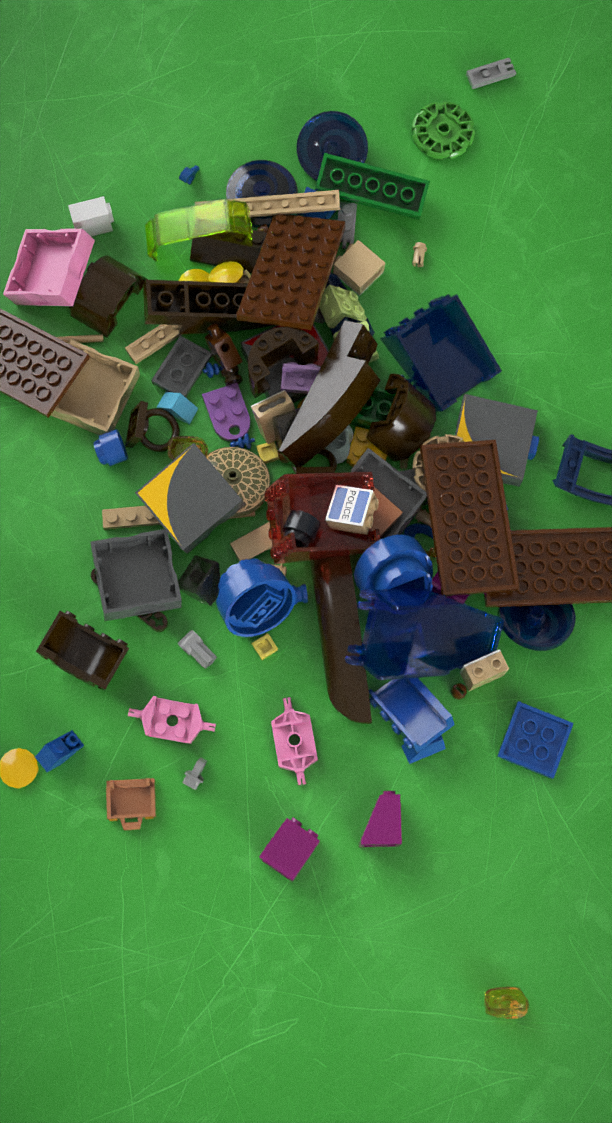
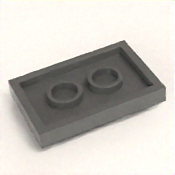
[151,336,212,397]

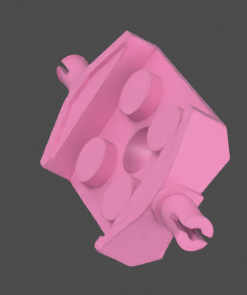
[128,696,216,744]
[271,697,318,785]

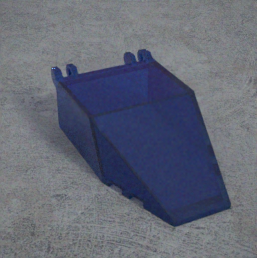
[345,588,504,680]

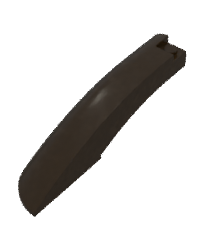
[308,530,372,724]

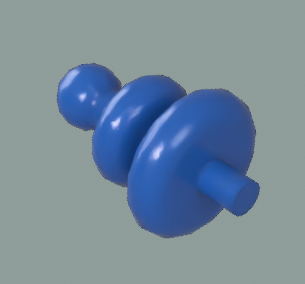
[203,363,224,378]
[230,434,255,449]

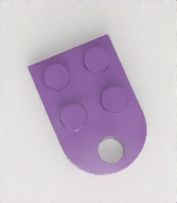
[202,383,250,442]

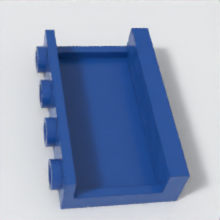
[368,663,455,753]

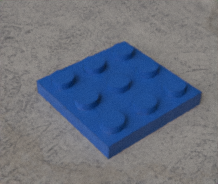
[497,701,574,779]

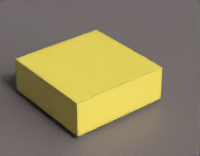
[256,442,279,464]
[252,633,278,660]

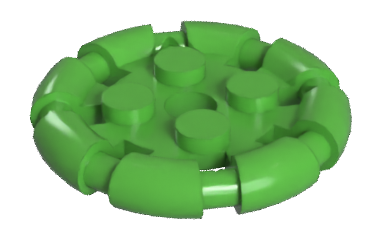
[411,101,475,160]

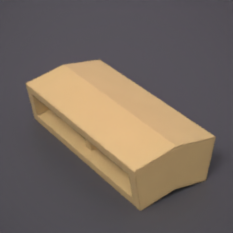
[230,521,283,562]

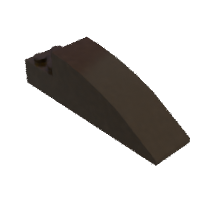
[143,280,273,334]
[279,320,381,468]

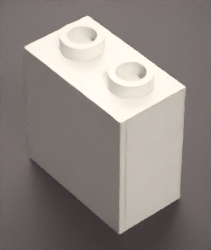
[68,196,114,237]

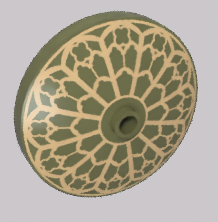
[205,447,270,517]

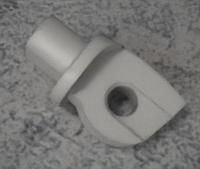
[182,757,207,790]

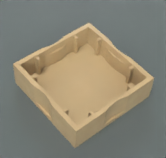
[51,339,140,435]

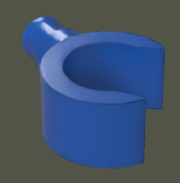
[179,165,200,185]

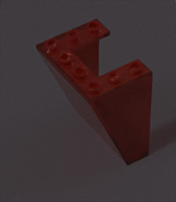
[264,472,381,564]

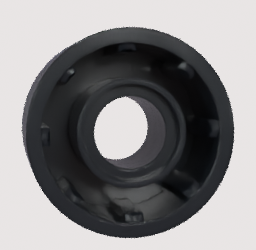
[282,510,321,548]

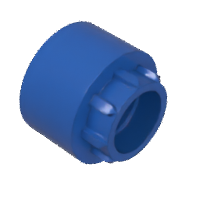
[94,429,128,466]

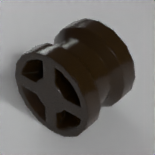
[221,366,243,386]

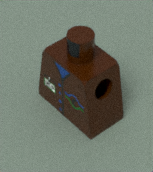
[205,324,243,371]

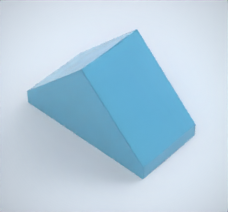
[156,392,198,425]

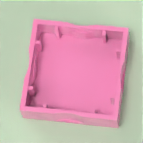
[3,229,95,306]

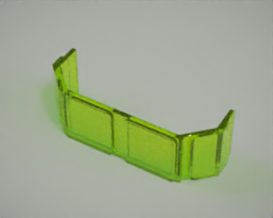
[145,199,253,262]

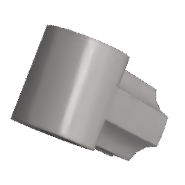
[178,630,217,669]

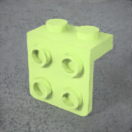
[319,285,367,328]

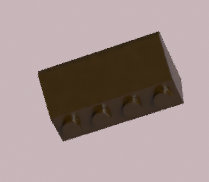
[190,218,267,274]

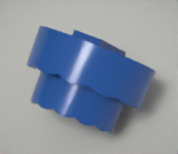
[354,535,433,614]
[216,559,296,637]

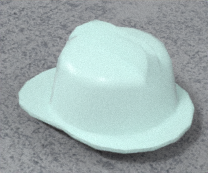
[325,425,353,464]

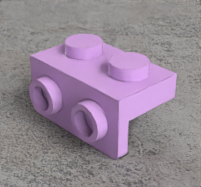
[281,362,321,394]

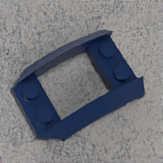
[552,434,612,506]

